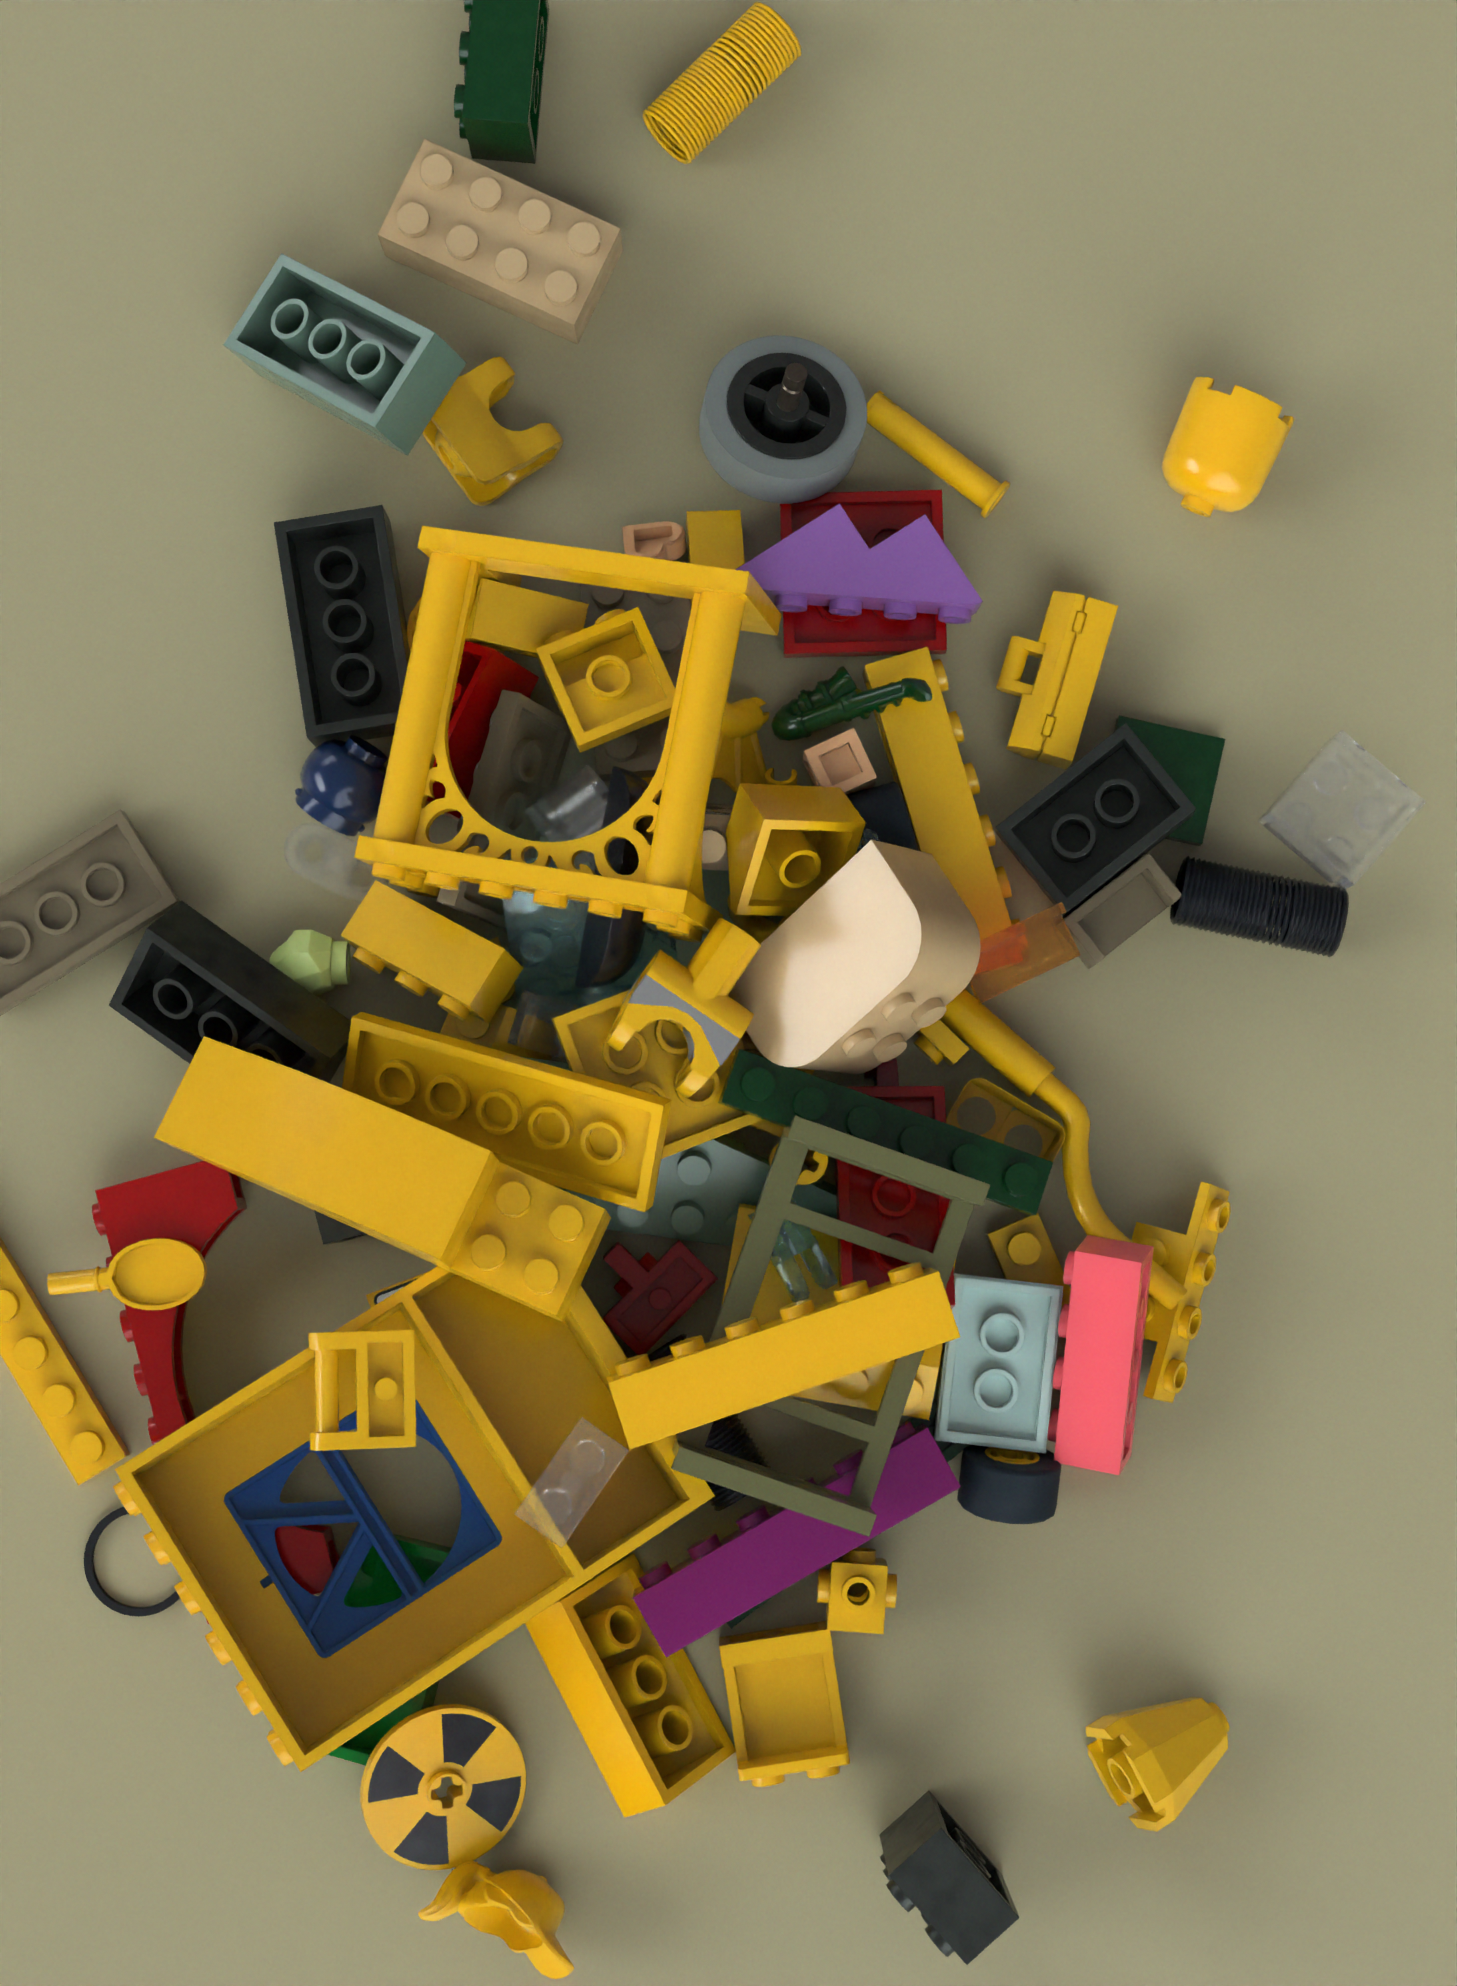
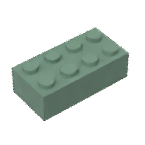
[223,253,466,456]

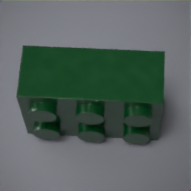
[454,0,550,164]

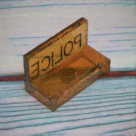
[969,902,1081,1004]

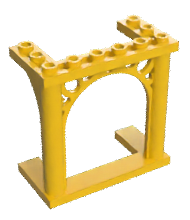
[354,526,782,943]

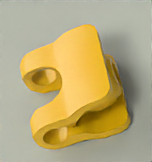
[422,357,564,506]

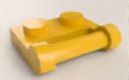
[308,1329,416,1451]

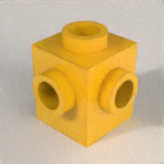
[817,1547,897,1634]

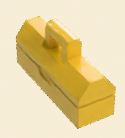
[996,591,1118,770]

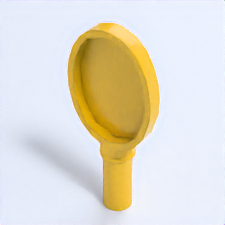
[47,1238,207,1310]

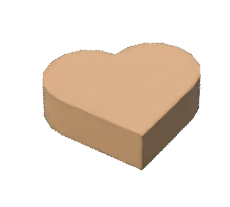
[622,521,687,561]

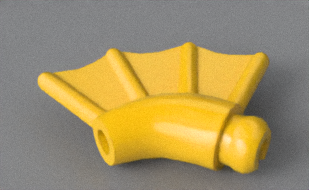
[711,697,770,793]

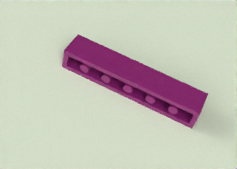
[633,1421,961,1657]

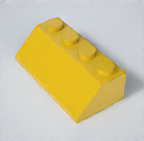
[525,1553,736,1818]

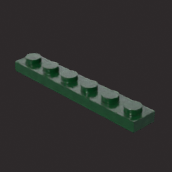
[718,1049,1053,1216]

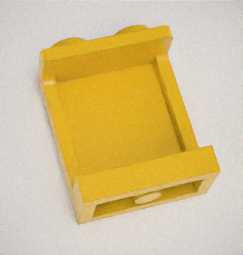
[719,1621,850,1787]

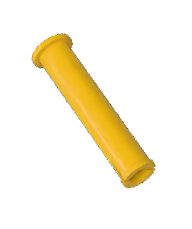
[867,390,1011,518]

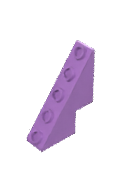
[735,503,983,624]

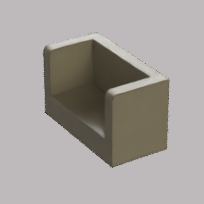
[1055,853,1182,969]

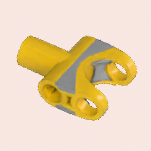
[606,917,761,1098]

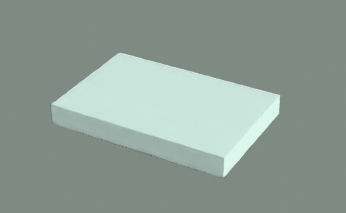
[933,1273,1064,1453]

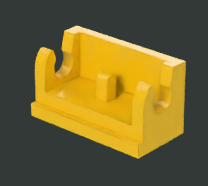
[465,578,589,658]

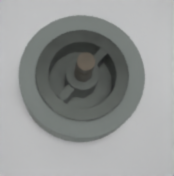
[699,335,867,504]

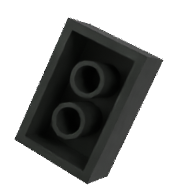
[995,723,1196,918]
[879,1790,1019,1965]

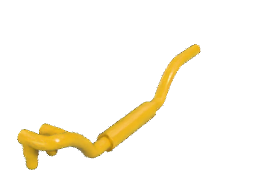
[727,894,1188,1311]

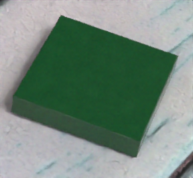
[1114,715,1225,846]

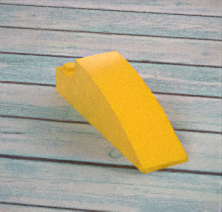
[154,1036,611,1322]

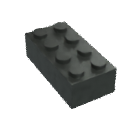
[274,505,410,747]
[108,900,351,1083]

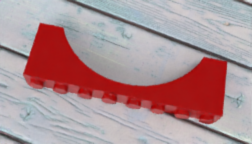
[92,1161,340,1624]

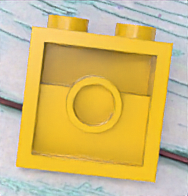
[536,607,675,753]

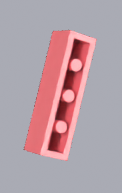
[1048,1235,1154,1475]

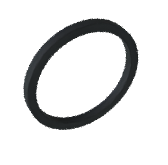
[84,1507,180,1617]

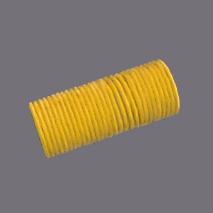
[642,2,801,164]

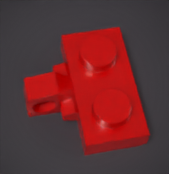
[602,1239,718,1355]

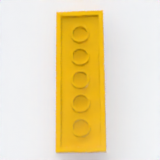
[342,1012,672,1212]

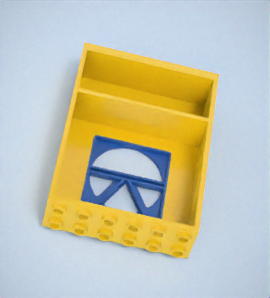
[113,1266,715,1772]

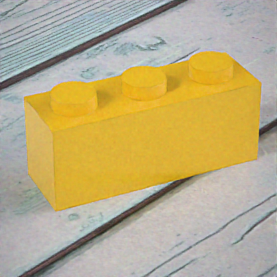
[340,880,523,1024]

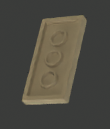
[580,561,691,782]
[436,690,572,930]
[0,809,180,1016]

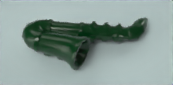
[771,666,932,741]

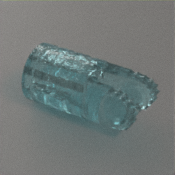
[748,1193,838,1303]

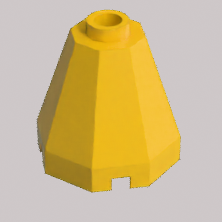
[1086,1697,1230,1832]

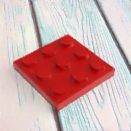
[780,489,947,658]

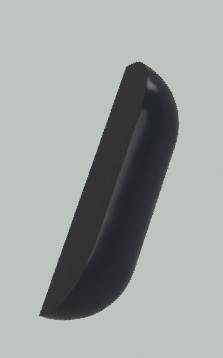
[575,766,660,989]

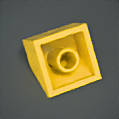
[726,783,866,916]

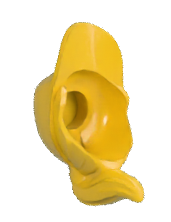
[418,1861,574,1979]

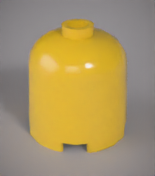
[1162,377,1295,517]

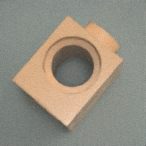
[802,728,877,796]

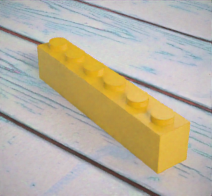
[862,647,1028,978]
[606,1262,960,1450]

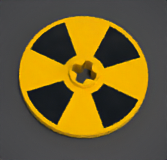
[360,1704,526,1870]

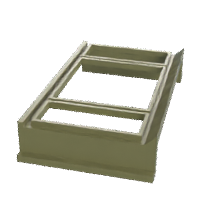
[671,1116,990,1537]

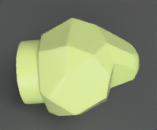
[269,929,351,996]

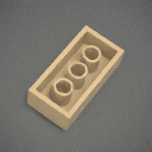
[378,138,623,345]

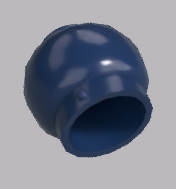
[295,735,388,837]

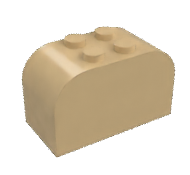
[728,839,981,1074]

